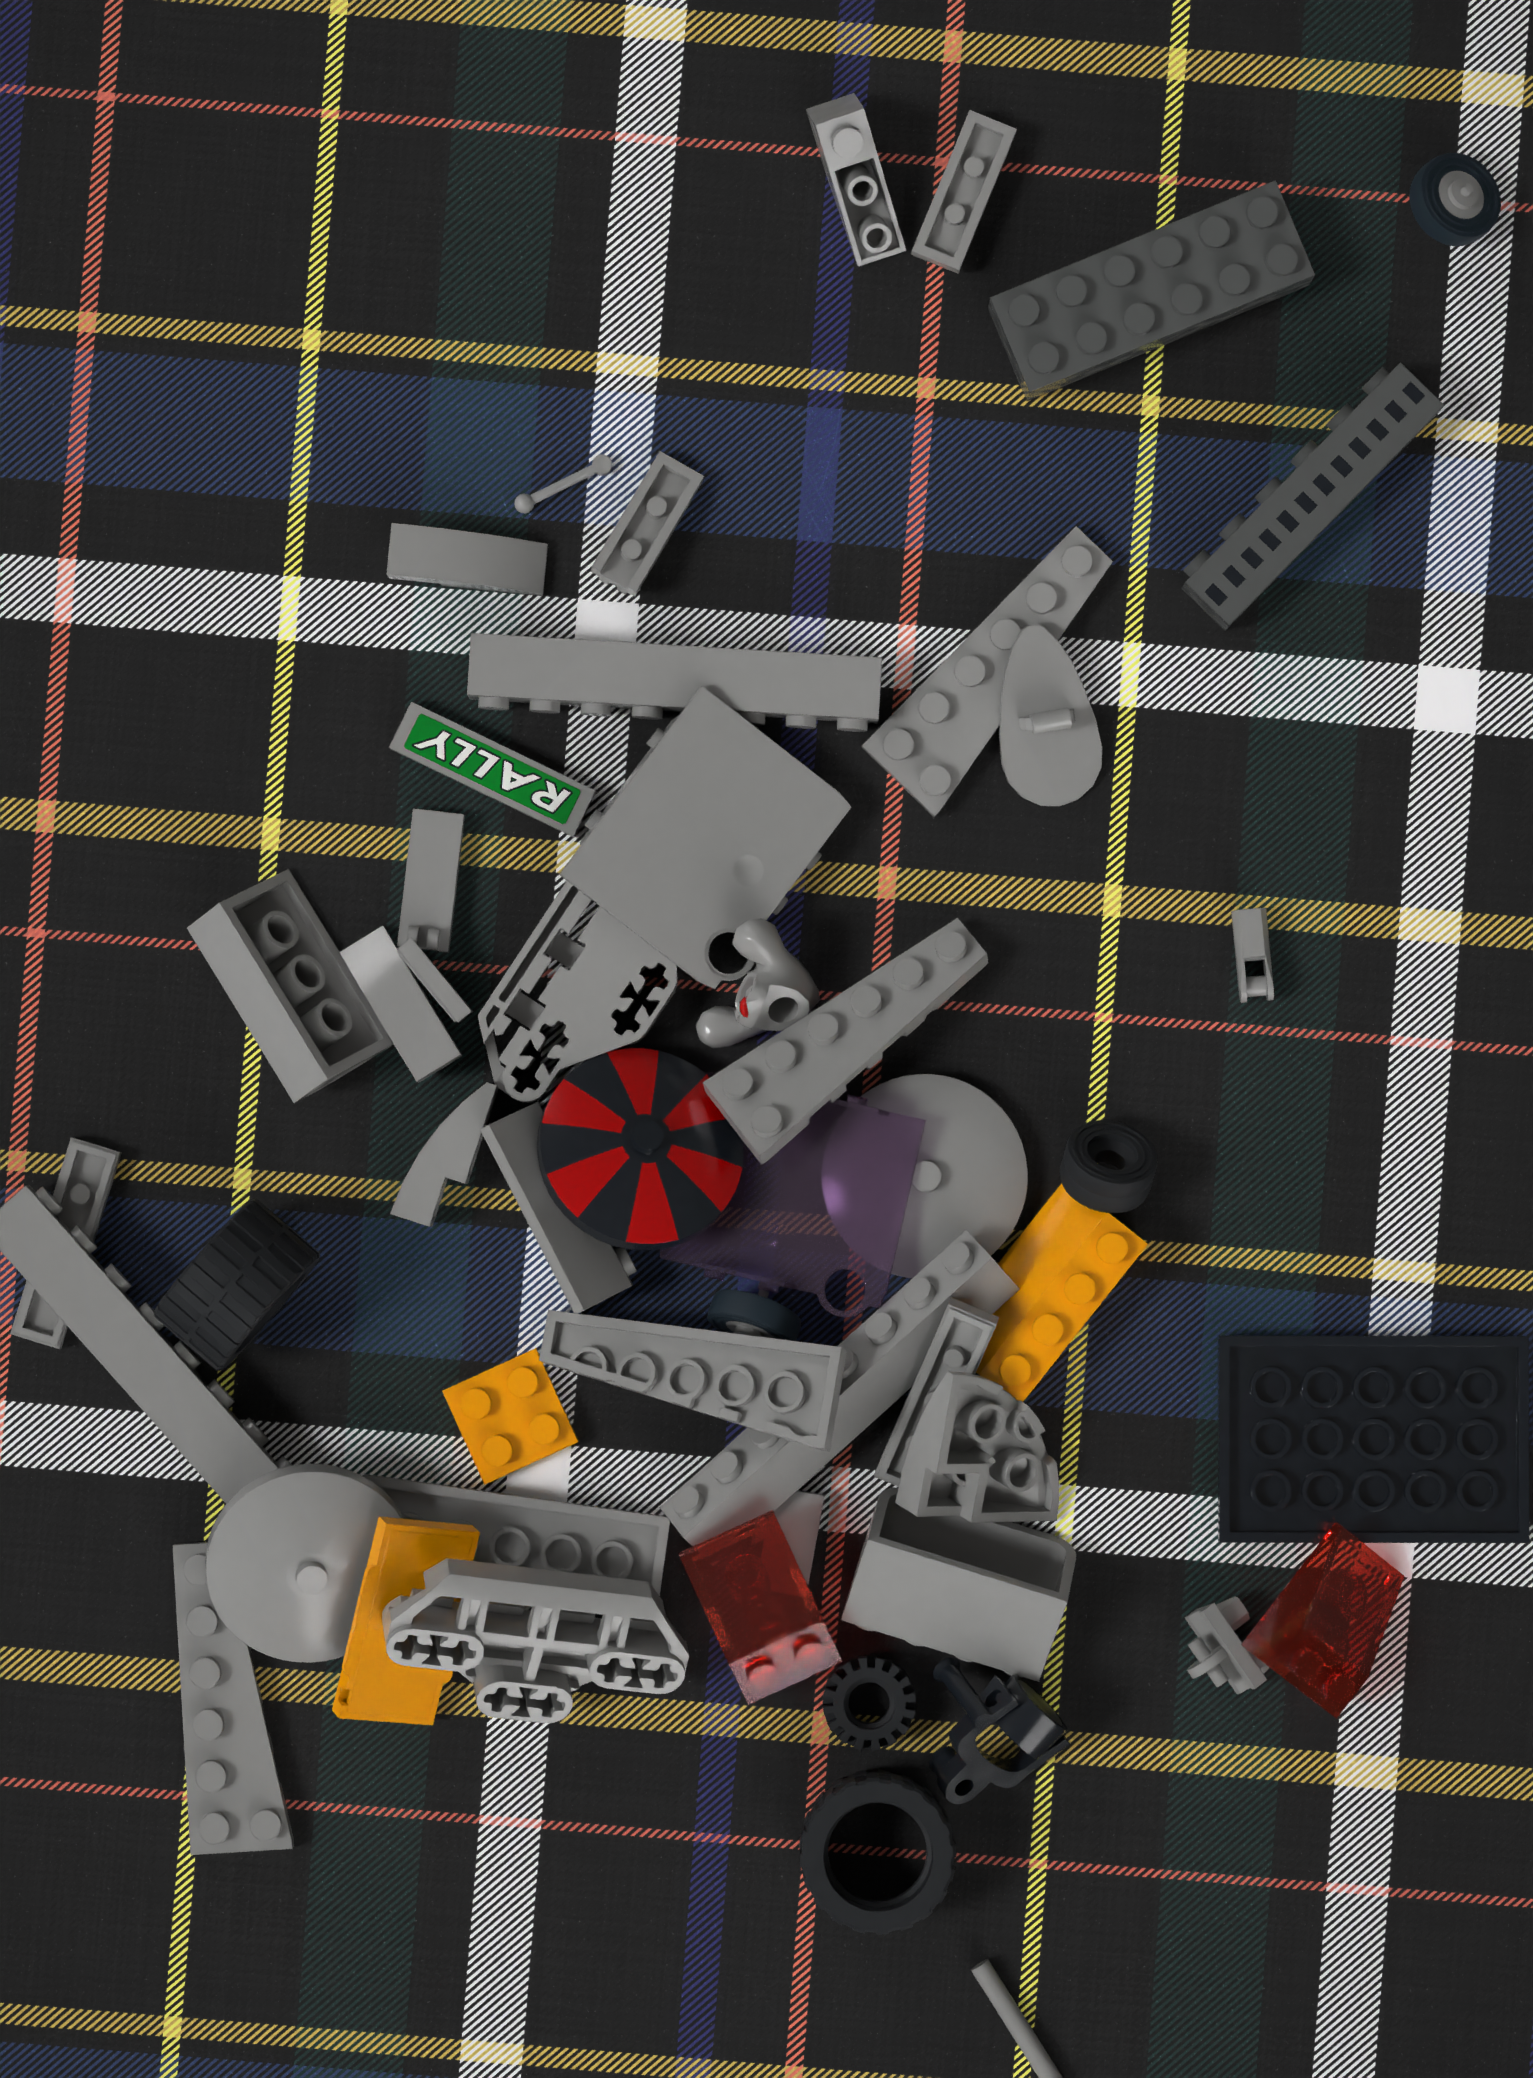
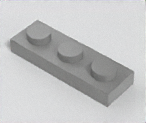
[911,110,1017,274]

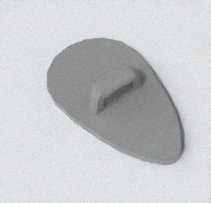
[999,624,1102,806]

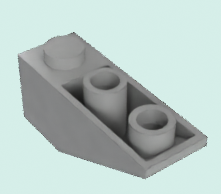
[806,93,906,267]

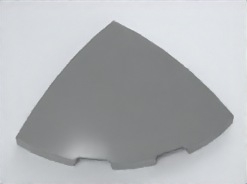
[895,1371,1059,1523]

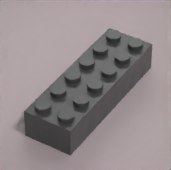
[988,180,1315,401]

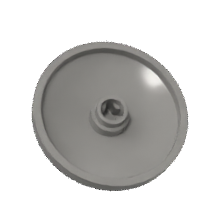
[822,1074,1028,1278]
[205,1464,404,1663]

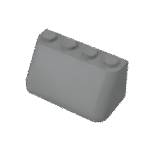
[841,1488,1076,1682]

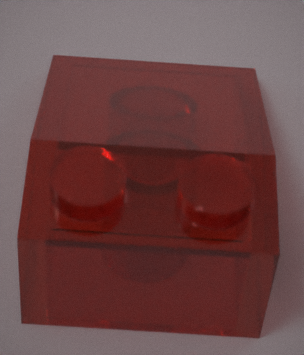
[679,1510,843,1705]
[1241,1522,1404,1719]

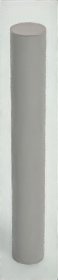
[971,1959,1063,2078]

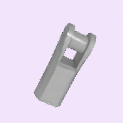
[1231,908,1274,1003]

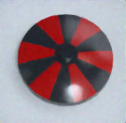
[537,1048,744,1251]

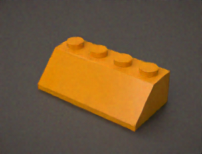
[976,1183,1148,1402]

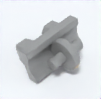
[1185,1596,1278,1694]

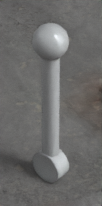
[514,454,612,514]

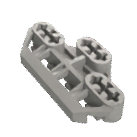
[478,881,678,1102]
[382,1558,689,1723]

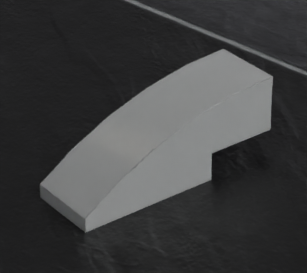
[386,523,548,596]
[339,926,463,1082]
[390,1082,499,1227]

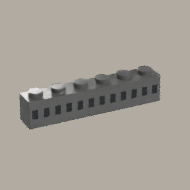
[1181,362,1445,631]

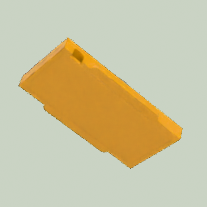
[332,1516,480,1725]

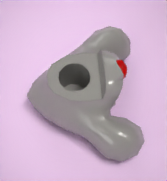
[696,918,820,1048]

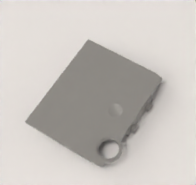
[559,686,851,989]

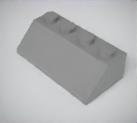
[187,869,394,1103]
[480,1102,637,1315]

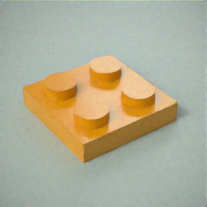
[442,1348,579,1485]

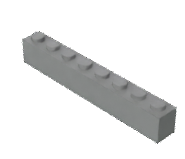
[467,633,882,732]
[0,1185,293,1504]
[659,1230,1019,1566]

